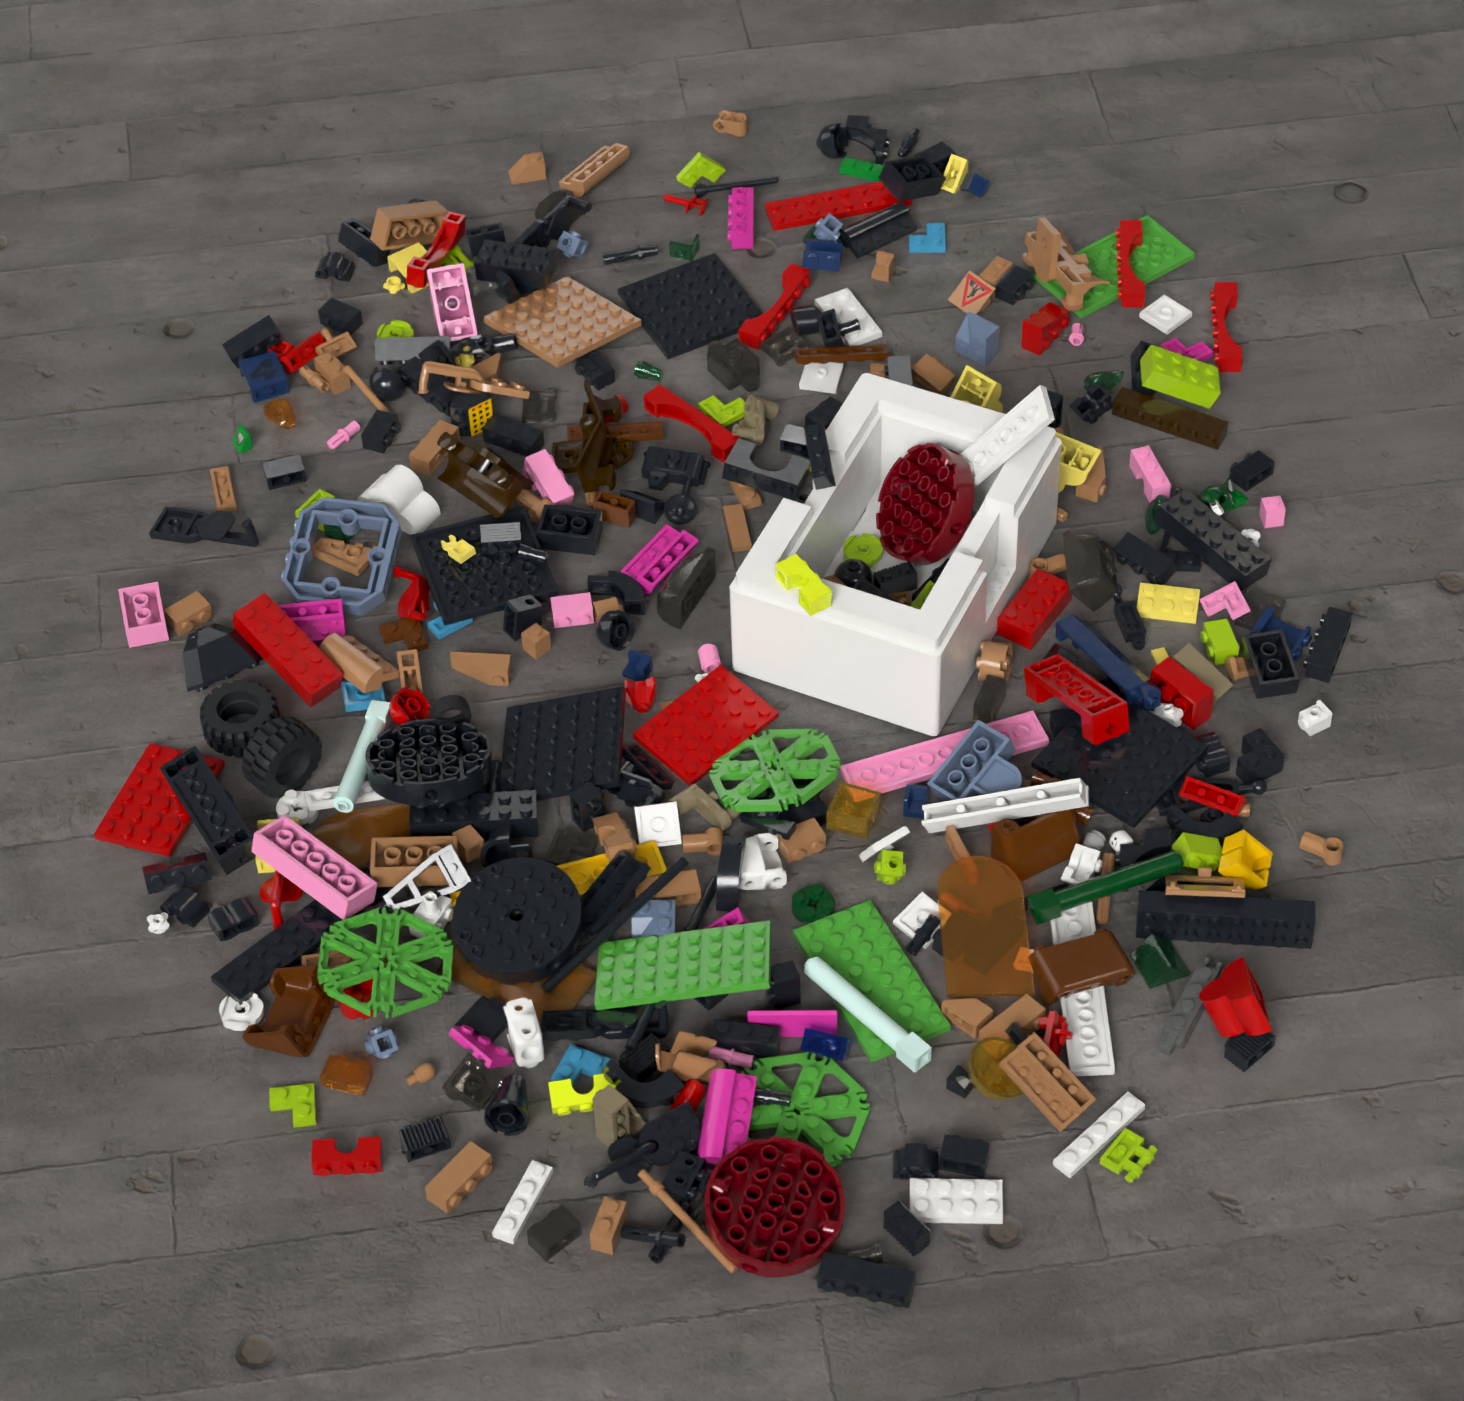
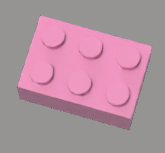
[118,582,169,648]

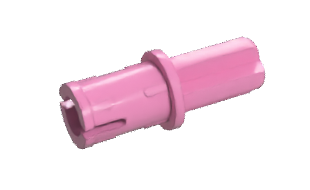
[327,421,360,449]
[708,1046,754,1069]

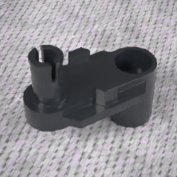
[607,761,665,808]

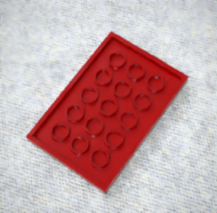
[633,665,779,786]
[94,743,225,857]

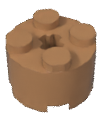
[976,641,1013,683]

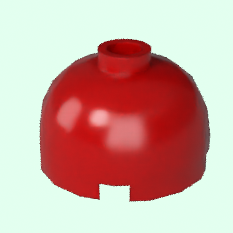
[389,687,430,726]

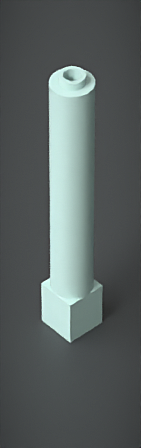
[333,700,392,813]
[804,957,931,1073]

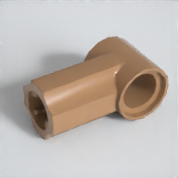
[515,488,552,523]
[1029,553,1068,578]
[682,827,724,856]
[1299,831,1343,866]

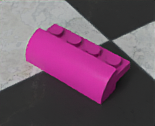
[620,524,699,595]
[278,599,346,644]
[697,1069,757,1164]

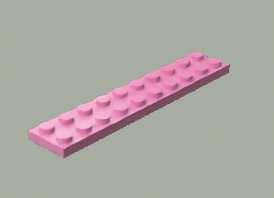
[840,711,1049,801]

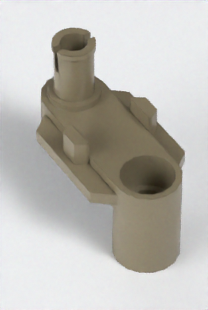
[732,395,778,446]
[667,784,741,831]

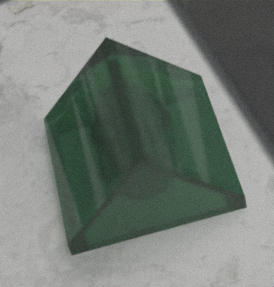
[1130,934,1190,989]

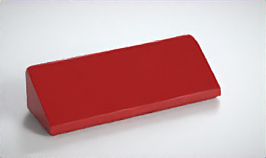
[1179,776,1247,817]

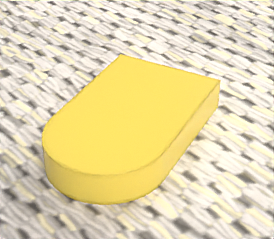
[1151,647,1169,665]

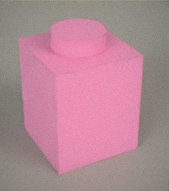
[1259,495,1286,528]

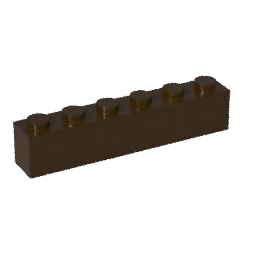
[1112,387,1228,450]

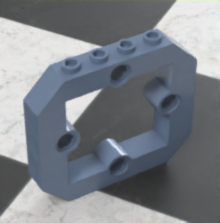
[281,497,402,616]

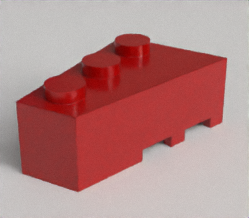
[1021,302,1070,356]

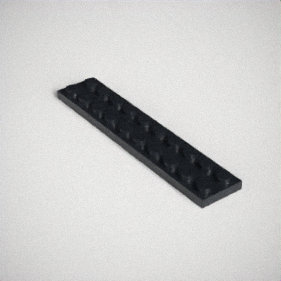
[211,859,394,1005]

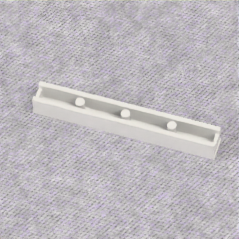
[922,778,1089,833]

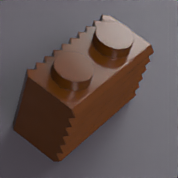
[592,490,636,528]

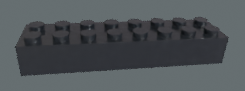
[1135,890,1316,949]

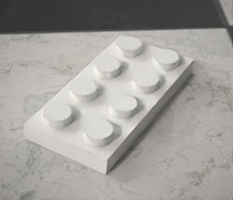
[815,288,882,346]
[910,1178,1003,1224]

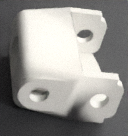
[740,833,787,890]
[503,997,545,1068]

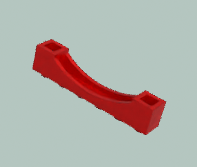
[407,211,466,289]
[1116,220,1145,308]
[739,263,812,350]
[1210,282,1242,372]
[643,384,740,463]

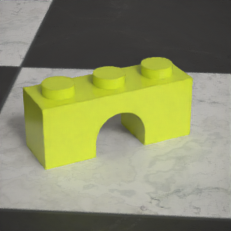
[775,554,833,617]
[548,1074,616,1116]

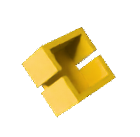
[1218,829,1273,891]

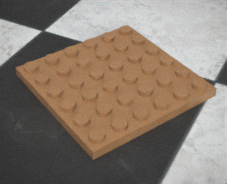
[484,276,641,368]

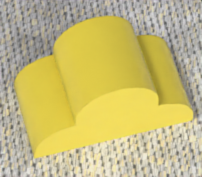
[950,365,1003,413]
[1056,432,1102,493]

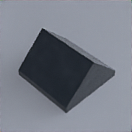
[620,489,665,524]

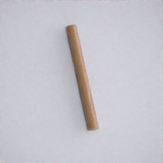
[343,365,391,413]

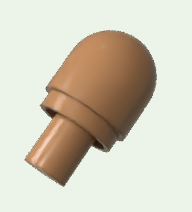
[405,1063,435,1087]

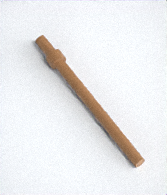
[638,1169,738,1274]

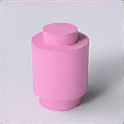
[698,644,721,674]

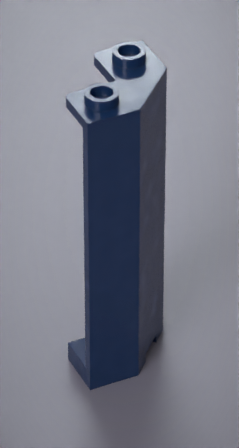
[1055,615,1161,711]

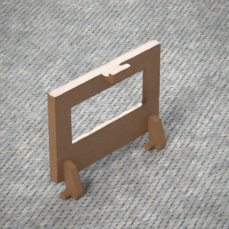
[1165,867,1245,898]

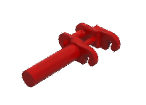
[663,194,708,216]

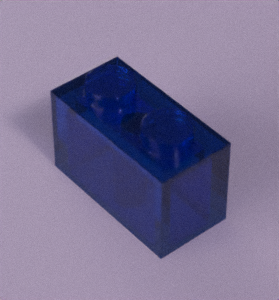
[800,1028,853,1061]

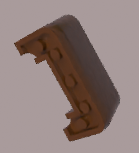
[991,809,1082,882]
[1028,928,1135,1006]
[242,965,336,1058]

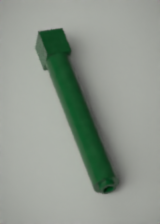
[1028,850,1184,925]

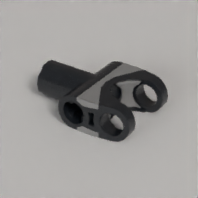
[458,333,518,359]

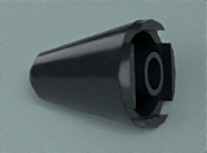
[484,1074,530,1136]

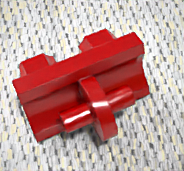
[1039,1011,1073,1057]

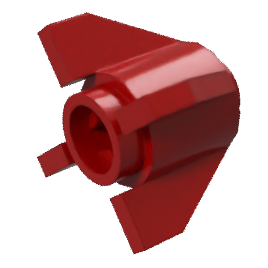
[624,677,657,713]

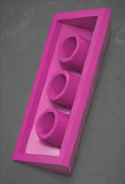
[747,1010,837,1037]

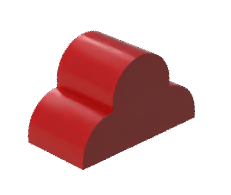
[1199,957,1272,1037]

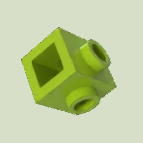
[874,850,906,885]

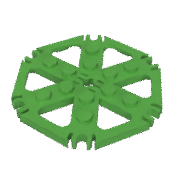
[709,729,841,812]
[317,907,453,1018]
[740,1052,870,1167]

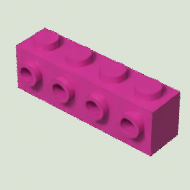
[728,187,754,249]

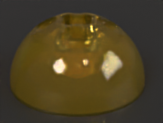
[967,1037,1024,1101]

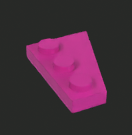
[449,1024,515,1068]

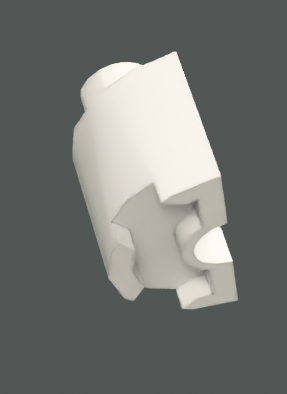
[1061,844,1103,885]

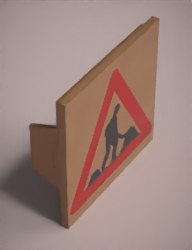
[948,270,996,315]

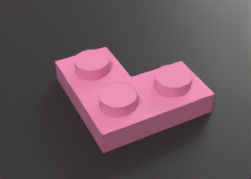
[1199,581,1251,620]

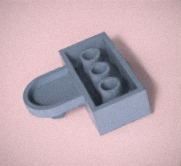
[927,720,1024,802]

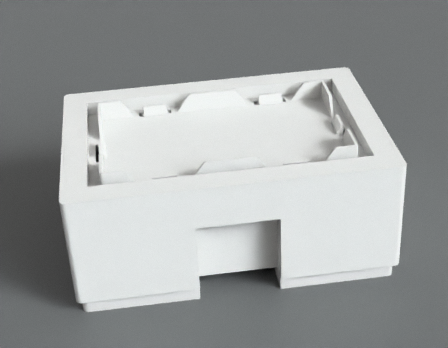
[729,373,1062,736]

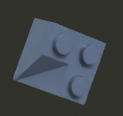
[955,311,1000,366]
[631,900,676,938]

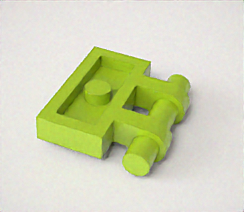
[1099,1128,1158,1183]

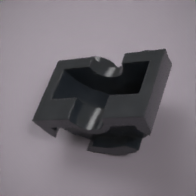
[315,252,356,282]
[1069,381,1113,424]
[160,886,210,928]
[893,1143,939,1180]

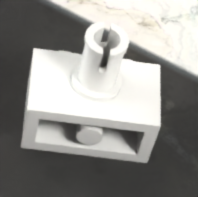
[409,891,453,938]

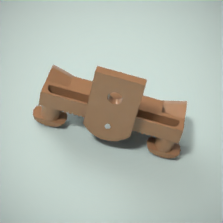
[1022,217,1110,311]

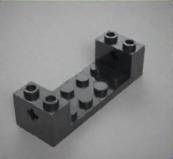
[159,746,256,875]

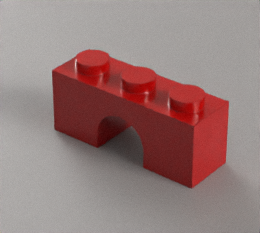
[311,1137,383,1176]

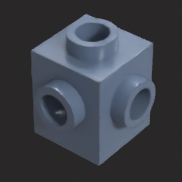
[813,213,843,241]
[557,230,589,259]
[364,1025,399,1059]

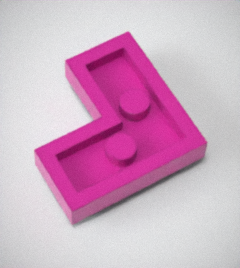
[1160,337,1213,362]

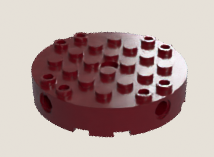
[876,443,974,565]
[704,1137,845,1278]

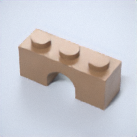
[593,812,637,863]

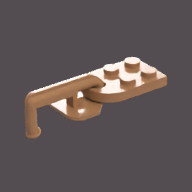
[418,361,530,399]

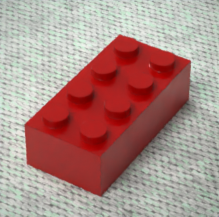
[996,568,1073,650]

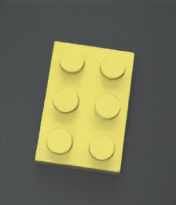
[1137,582,1200,624]

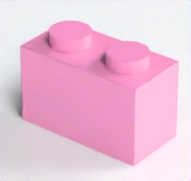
[550,592,594,628]

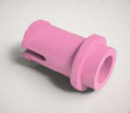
[1069,323,1084,346]

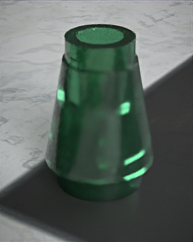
[634,361,663,381]

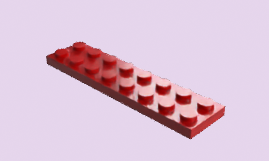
[764,181,912,231]

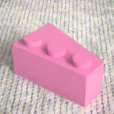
[522,449,575,507]

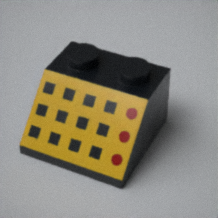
[450,392,494,437]

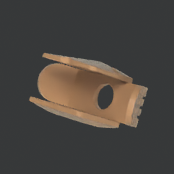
[655,1031,726,1083]

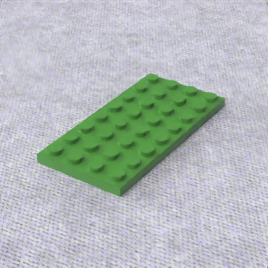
[1035,215,1195,319]
[793,900,950,1063]
[594,920,772,1010]

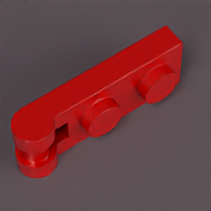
[279,332,325,374]

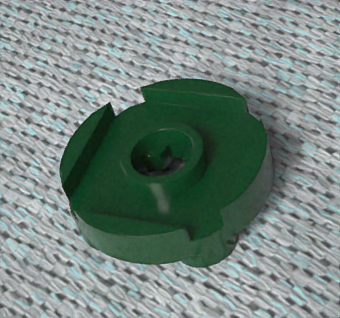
[792,884,835,923]

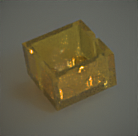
[827,782,881,839]

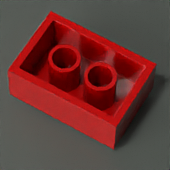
[1150,657,1214,731]

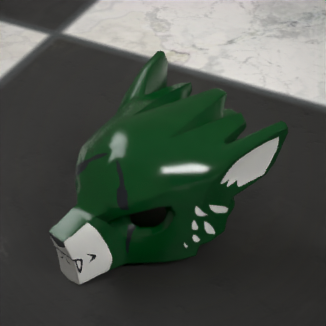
[1192,477,1234,516]

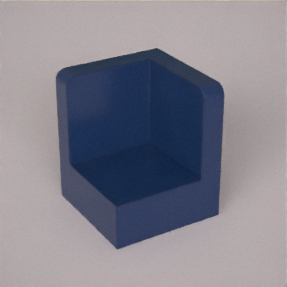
[960,173,990,198]
[622,649,652,681]
[903,784,928,819]

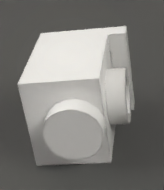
[1298,700,1332,736]

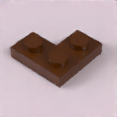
[379,618,428,651]

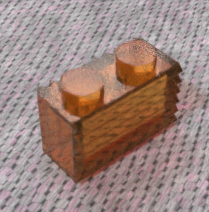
[320,1054,373,1096]

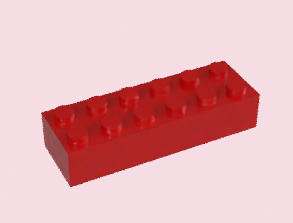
[233,593,343,708]

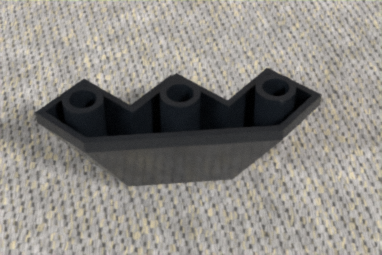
[183,623,264,692]

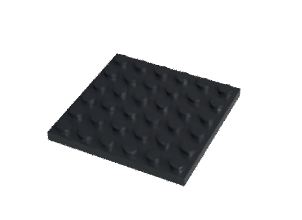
[618,253,763,360]
[410,506,559,626]
[499,686,626,801]
[1031,686,1208,828]

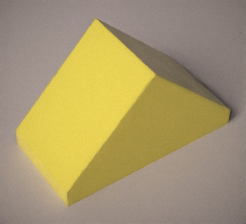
[941,154,968,194]

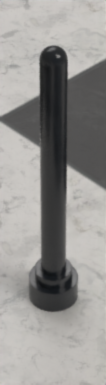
[694,176,779,198]

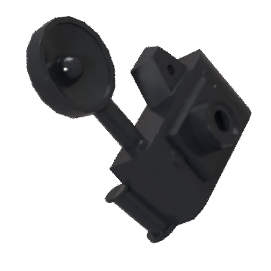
[641,446,711,525]

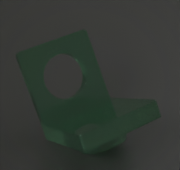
[669,234,700,261]

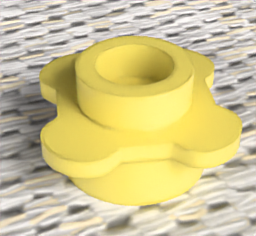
[383,276,405,294]

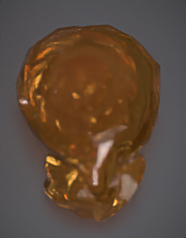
[263,399,296,430]

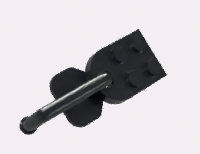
[514,195,592,248]
[149,506,259,547]
[541,1000,669,1042]
[584,1102,702,1189]

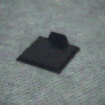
[455,996,508,1043]

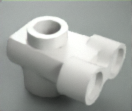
[1149,703,1183,727]

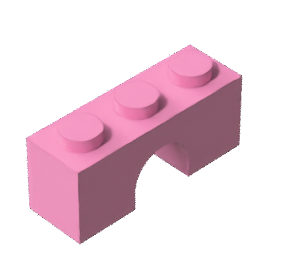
[1129,445,1171,505]

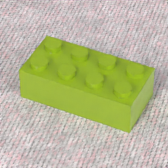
[1140,345,1221,409]

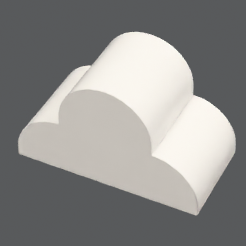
[356,465,441,535]

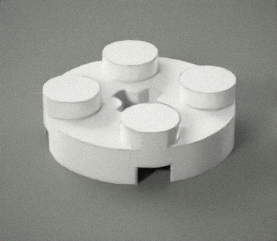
[276,790,319,827]
[219,993,264,1031]

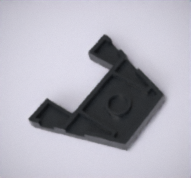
[739,784,823,840]

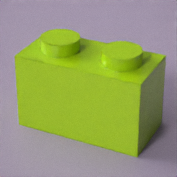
[1200,618,1239,665]
[1172,832,1223,871]

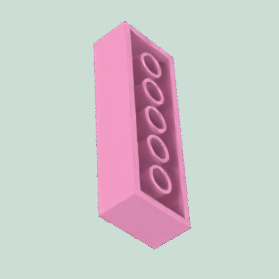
[251,815,377,920]

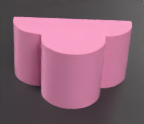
[427,263,478,341]

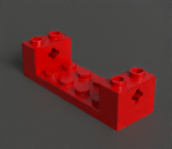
[1024,654,1129,745]

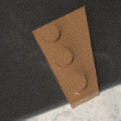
[312,538,378,576]

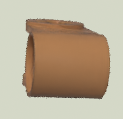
[713,110,748,136]

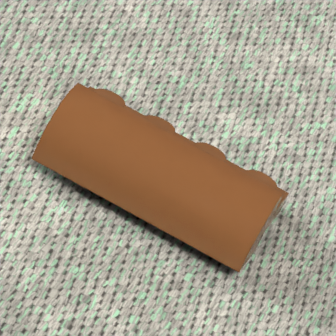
[559,143,630,198]
[319,633,399,693]
[999,1032,1096,1132]

